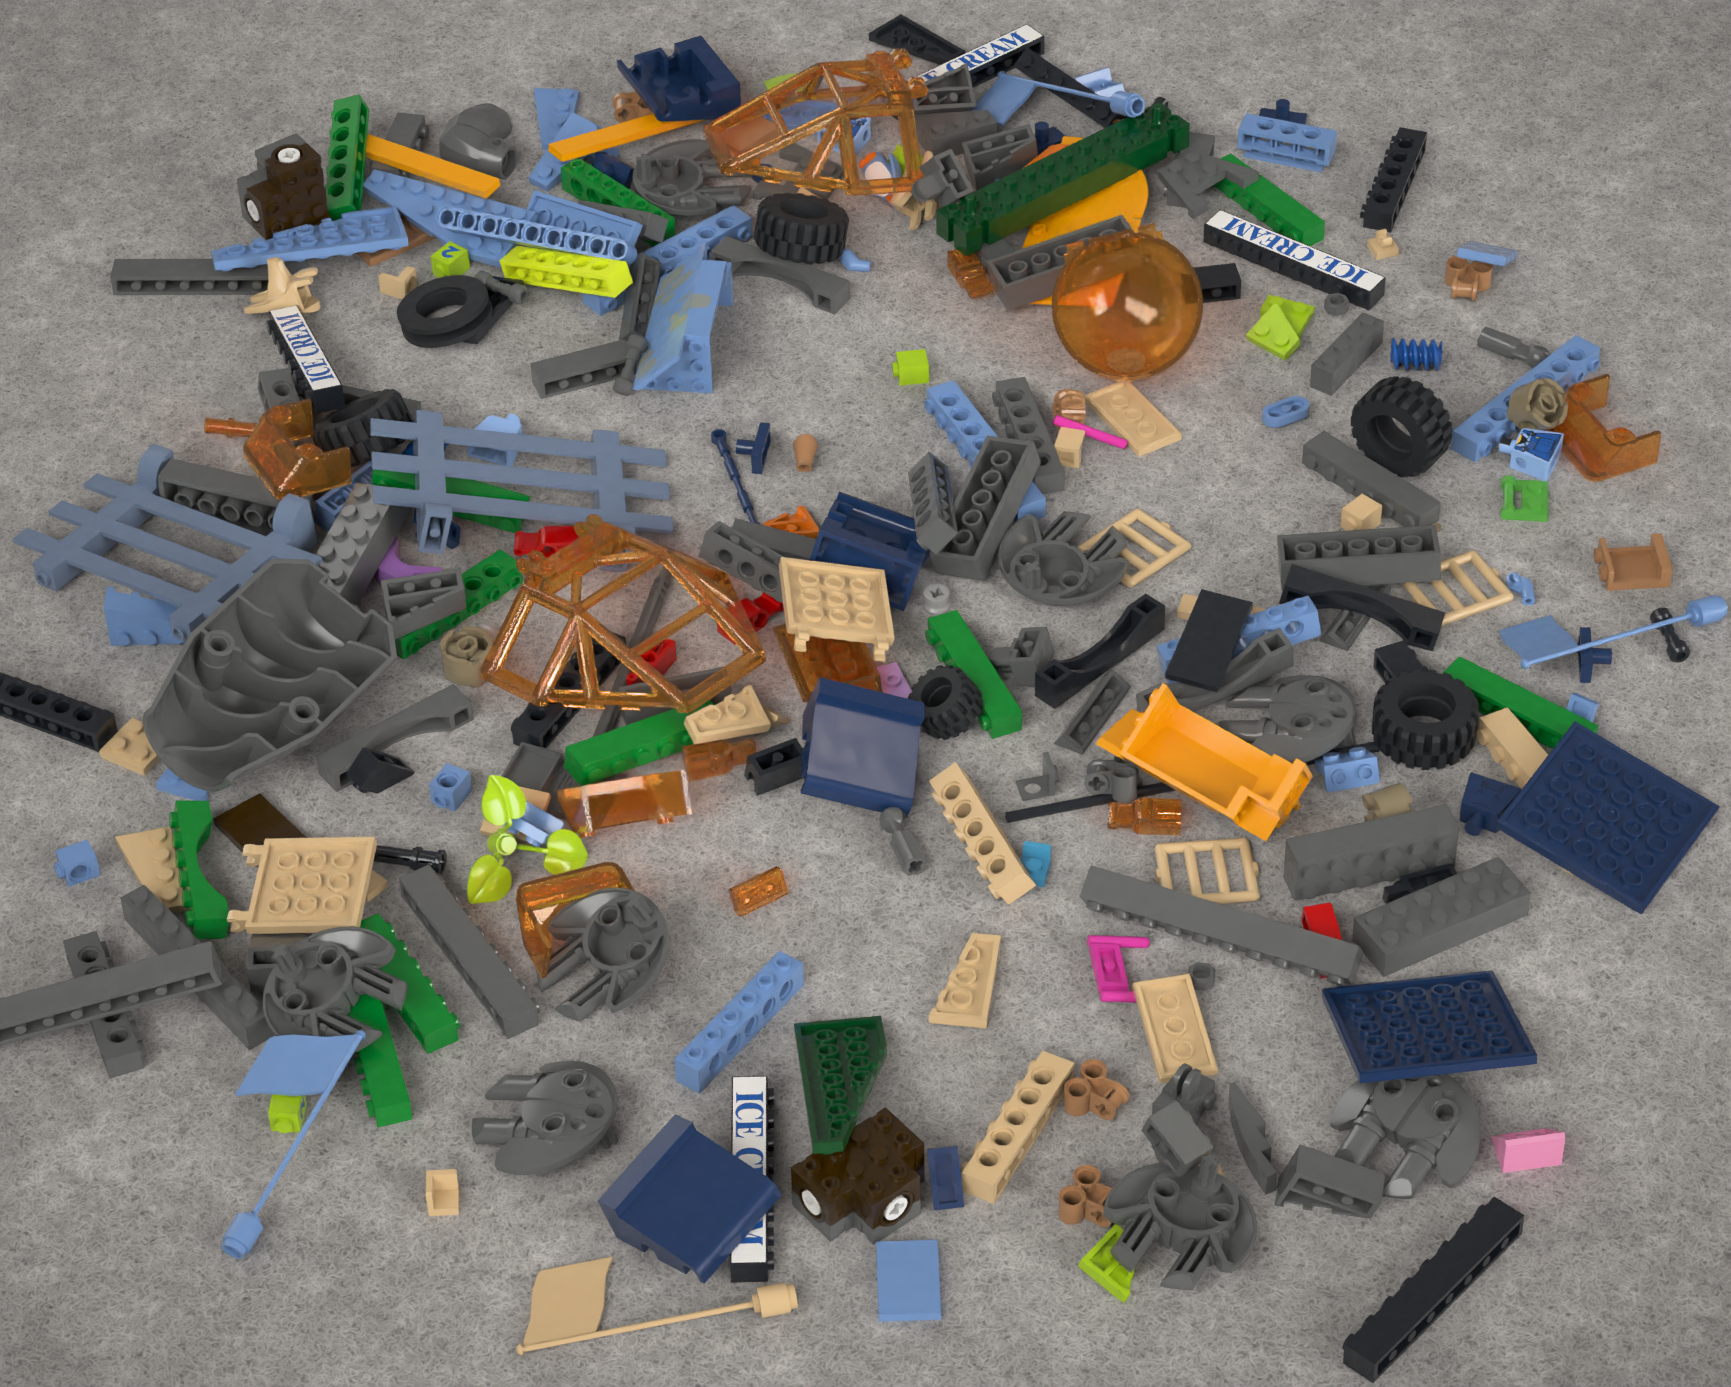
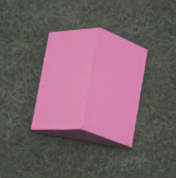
[1491,1128,1565,1173]

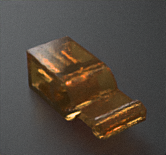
[947,249,994,299]
[682,738,756,782]
[1108,798,1181,836]

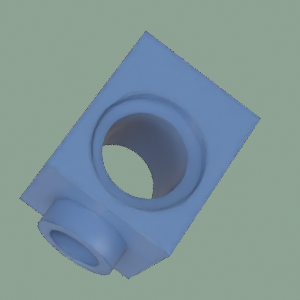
[429,763,472,811]
[54,840,100,887]

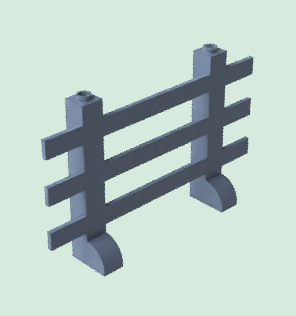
[370,410,674,572]
[13,444,323,642]

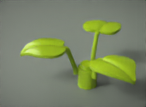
[467,775,588,904]

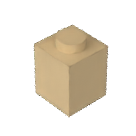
[1341,494,1382,531]

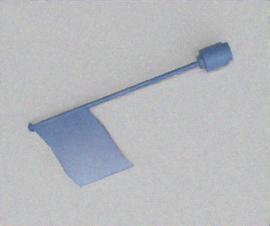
[972,71,1145,127]
[1499,595,1728,669]
[221,1030,366,1259]

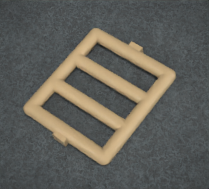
[1078,509,1191,588]
[1402,550,1514,626]
[1155,838,1260,904]

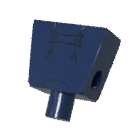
[1459,772,1521,836]

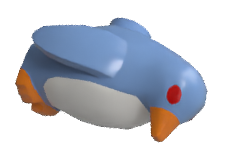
[858,152,902,209]

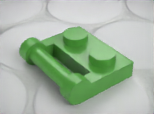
[1500,475,1548,522]

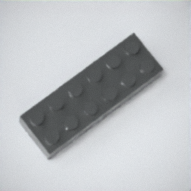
[986,215,1144,311]
[929,436,1041,581]
[157,458,316,536]
[315,483,411,606]
[1277,525,1441,590]
[1283,804,1459,901]
[1352,857,1531,977]

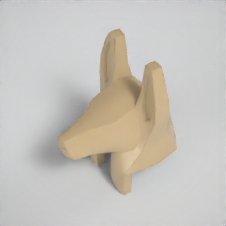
[890,151,941,230]
[244,257,321,314]

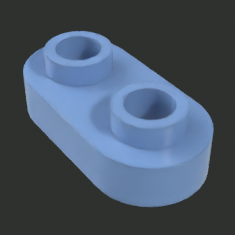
[1262,396,1310,428]

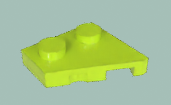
[1260,295,1315,339]
[1246,303,1301,361]
[1078,1224,1135,1303]

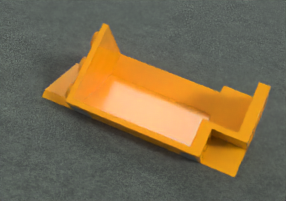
[1096,683,1313,841]

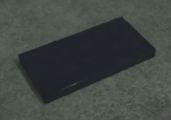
[1165,589,1253,692]

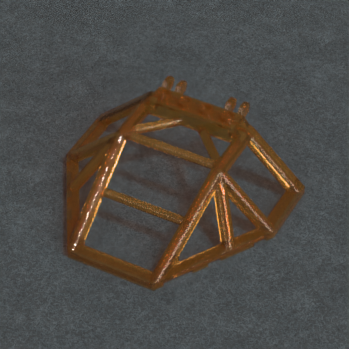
[703,48,928,196]
[480,514,766,713]

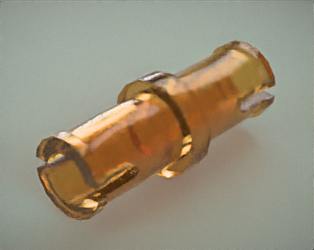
[204,417,258,439]

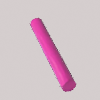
[1053,415,1127,449]

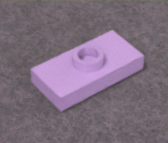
[871,662,912,699]

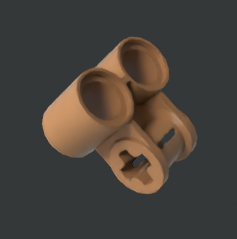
[612,92,653,123]
[1445,256,1493,302]
[1064,1059,1130,1120]
[1058,1165,1113,1227]

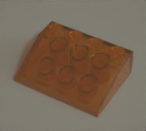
[773,624,882,702]

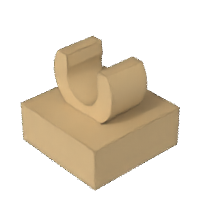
[1367,229,1399,260]

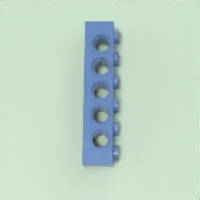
[1157,596,1321,684]
[674,951,804,1094]

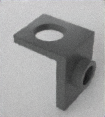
[1016,752,1059,801]

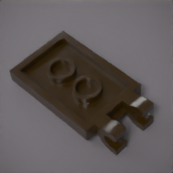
[213,793,306,868]

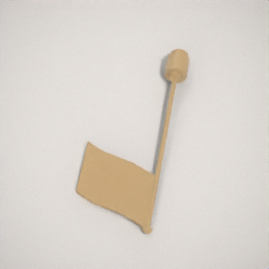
[516,1257,798,1356]

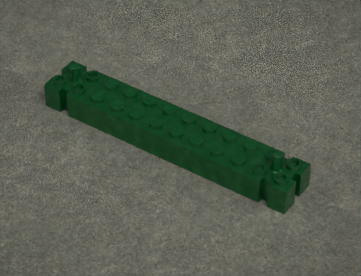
[936,102,1190,257]

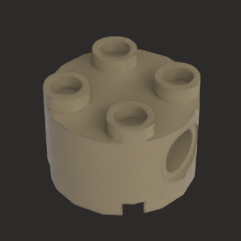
[1507,378,1568,431]
[440,626,496,688]
[1362,783,1416,822]

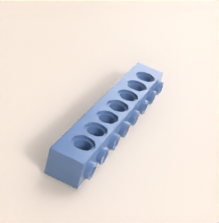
[582,205,753,316]
[1451,335,1600,462]
[924,380,1046,522]

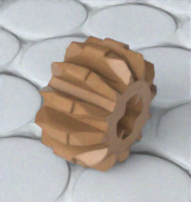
[1052,389,1087,430]

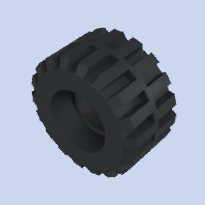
[908,664,983,740]

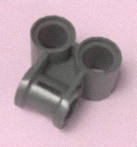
[1084,756,1140,802]

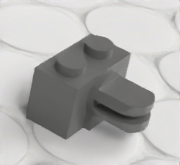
[911,149,974,208]
[988,627,1054,687]
[1152,1063,1216,1126]
[1141,1100,1214,1178]

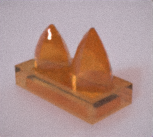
[728,866,789,917]

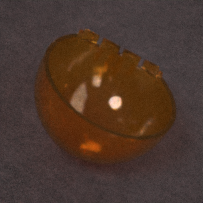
[1052,223,1203,383]

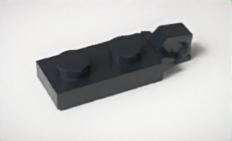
[1382,864,1457,904]

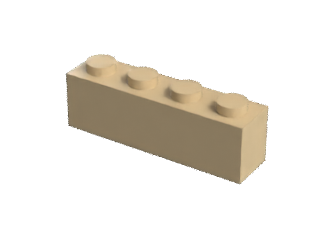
[1476,707,1548,789]

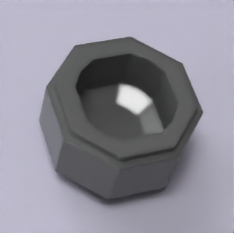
[1324,293,1349,316]
[1188,962,1216,991]

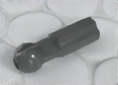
[1477,326,1550,369]
[879,806,927,876]

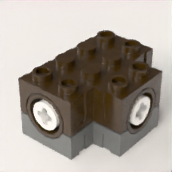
[237,133,329,240]
[791,1107,925,1245]

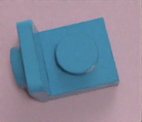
[1021,841,1051,887]

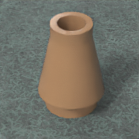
[793,434,818,472]

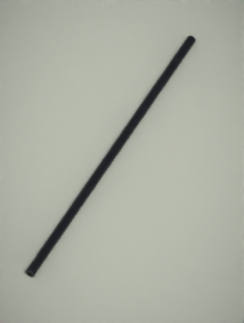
[1005,741,1379,823]

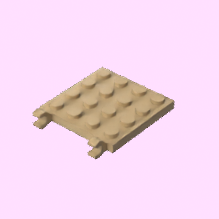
[779,557,895,662]
[227,837,377,934]

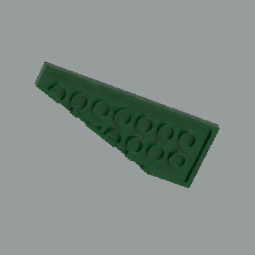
[794,1016,887,1155]

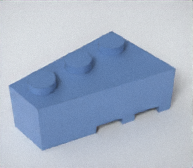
[104,586,185,646]

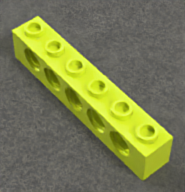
[499,246,633,298]

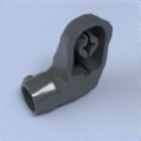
[439,103,517,180]

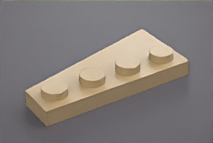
[115,827,186,914]
[928,933,1001,1029]

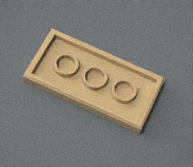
[1084,379,1182,457]
[1132,973,1218,1083]

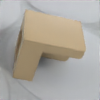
[378,266,418,299]
[1054,427,1085,468]
[426,1169,460,1216]

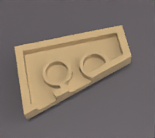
[684,684,771,744]

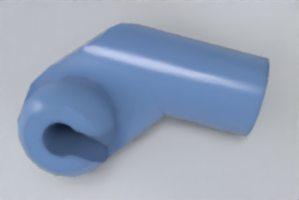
[840,249,871,272]
[1506,572,1535,605]

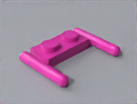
[1087,935,1150,1003]

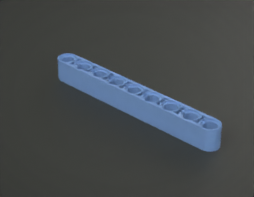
[436,206,637,265]

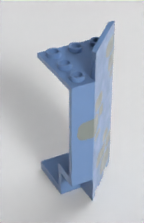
[632,242,733,393]

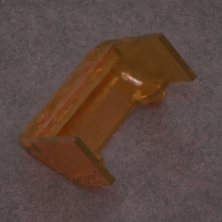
[1546,374,1661,482]
[243,399,351,500]
[557,770,692,838]
[516,862,635,978]

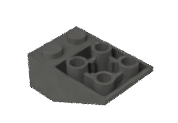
[247,933,312,993]

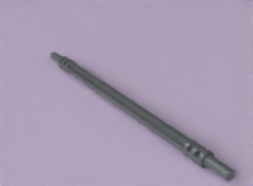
[593,561,674,737]

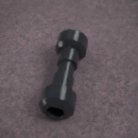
[1650,607,1690,663]

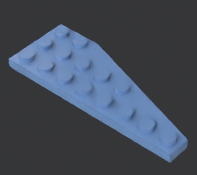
[363,169,538,268]
[211,206,408,271]

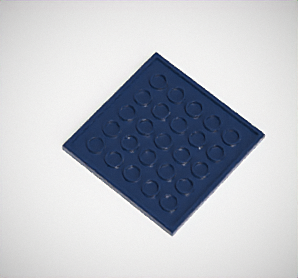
[1495,721,1720,914]
[1322,970,1537,1083]

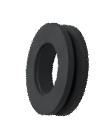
[397,275,493,348]

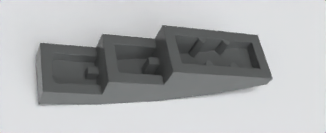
[1228,1082,1277,1195]

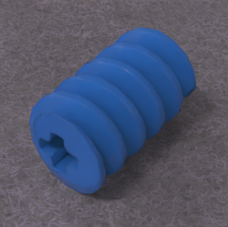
[1390,338,1442,371]

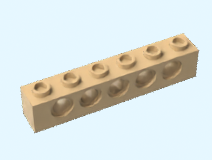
[929,762,1036,904]
[960,1050,1075,1204]

